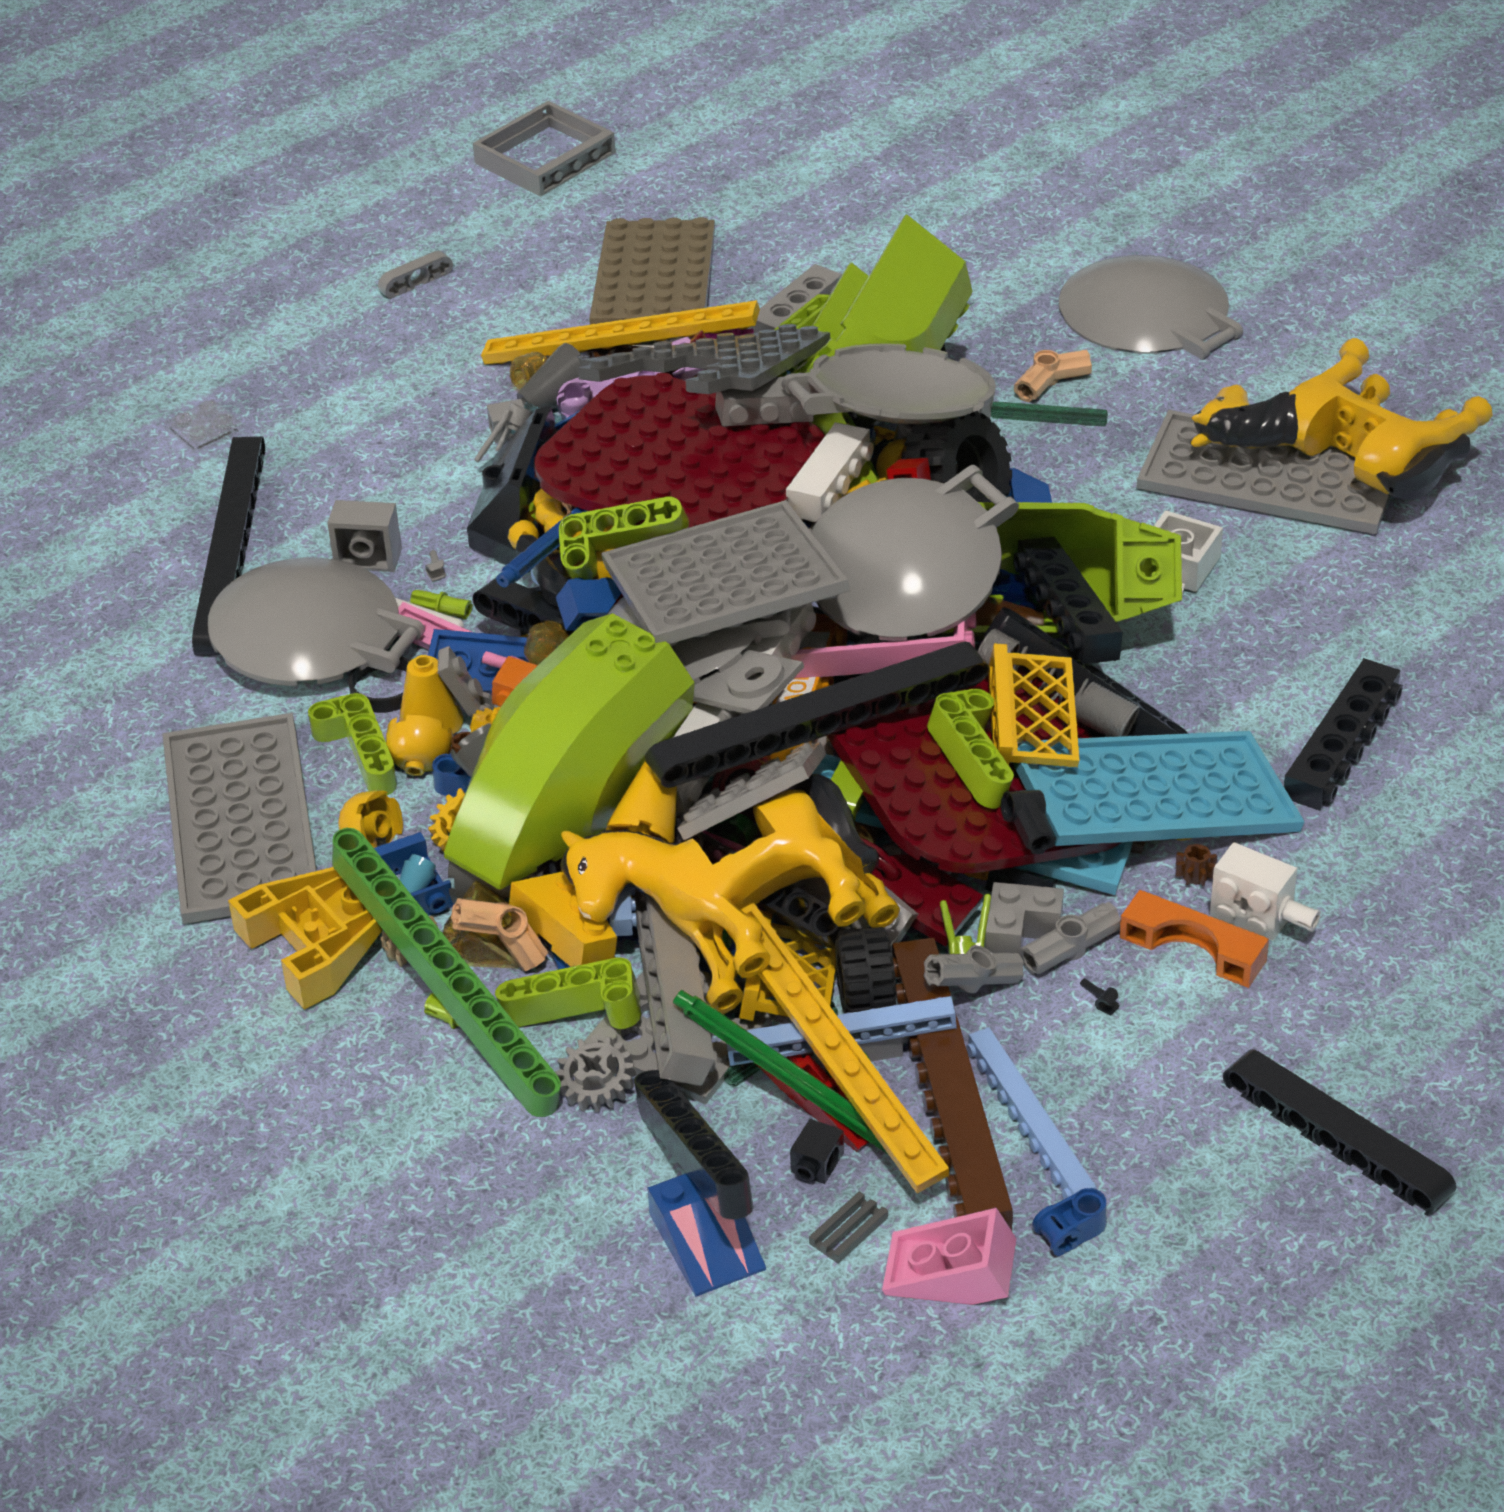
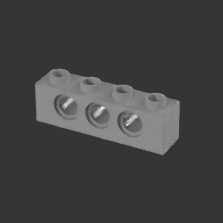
[749,264,842,333]

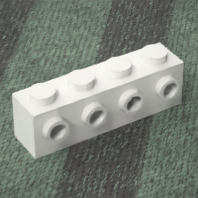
[786,423,874,522]

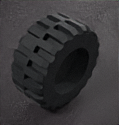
[901,411,1012,502]

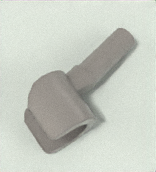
[425,550,446,582]

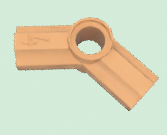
[1014,350,1092,403]
[451,898,548,972]

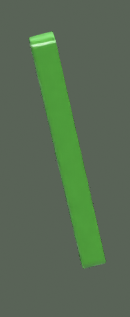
[332,828,561,1117]

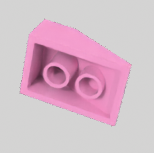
[882,1208,1017,1305]

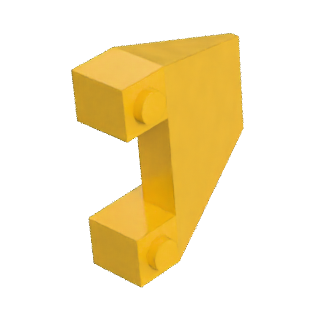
[228,867,383,1010]

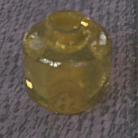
[509,351,547,390]
[524,621,569,665]

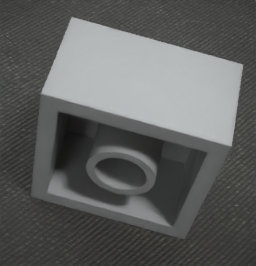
[327,500,402,572]

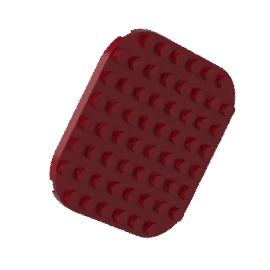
[534,373,825,528]
[827,665,1122,873]

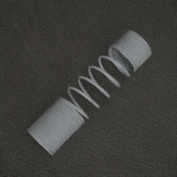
[977,629,1140,737]

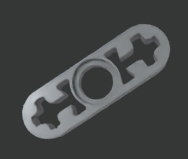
[378,251,453,299]

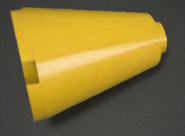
[399,655,464,734]
[606,761,677,843]

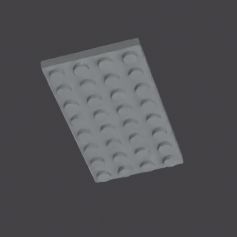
[1136,410,1391,534]
[162,713,316,924]

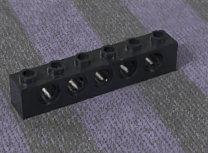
[1013,536,1123,664]
[1284,658,1403,811]

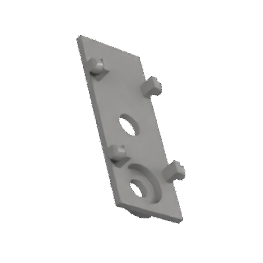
[693,649,804,721]

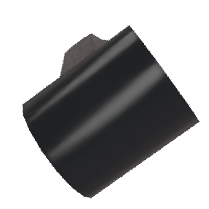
[1001,790,1057,854]

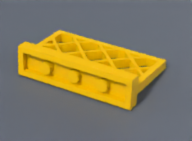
[988,643,1080,767]
[739,910,836,1021]

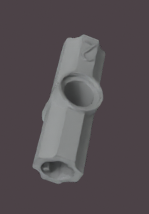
[1020,902,1121,975]
[924,945,1024,993]

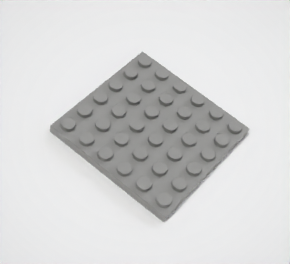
[601,500,850,646]

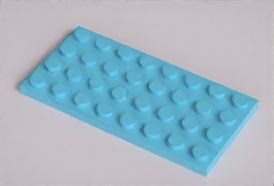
[1012,731,1305,846]

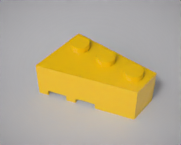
[508,872,617,967]

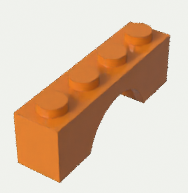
[1120,890,1269,988]

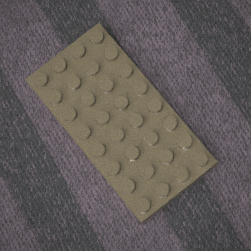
[589,217,715,325]

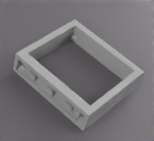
[473,101,616,197]

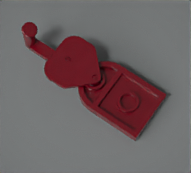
[860,837,984,947]

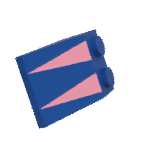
[647,1173,766,1297]

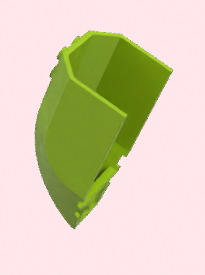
[788,214,973,415]
[920,502,1182,641]
[444,613,695,890]

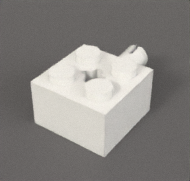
[1154,510,1223,592]
[1210,842,1321,941]

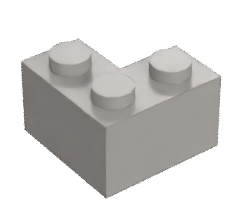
[985,882,1064,955]

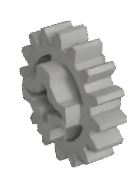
[555,1035,636,1112]

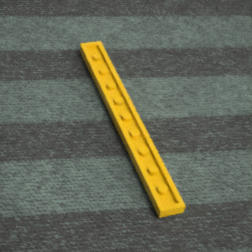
[481,300,760,365]
[726,903,949,1194]

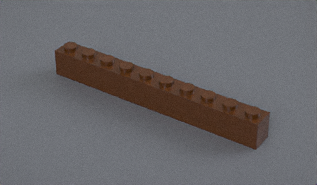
[892,938,1013,1231]

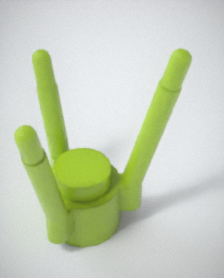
[940,894,991,954]

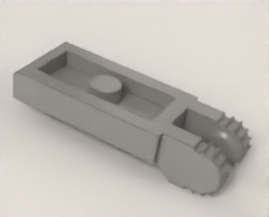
[438,646,495,718]

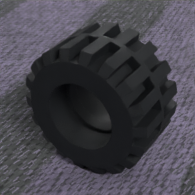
[835,927,896,1014]

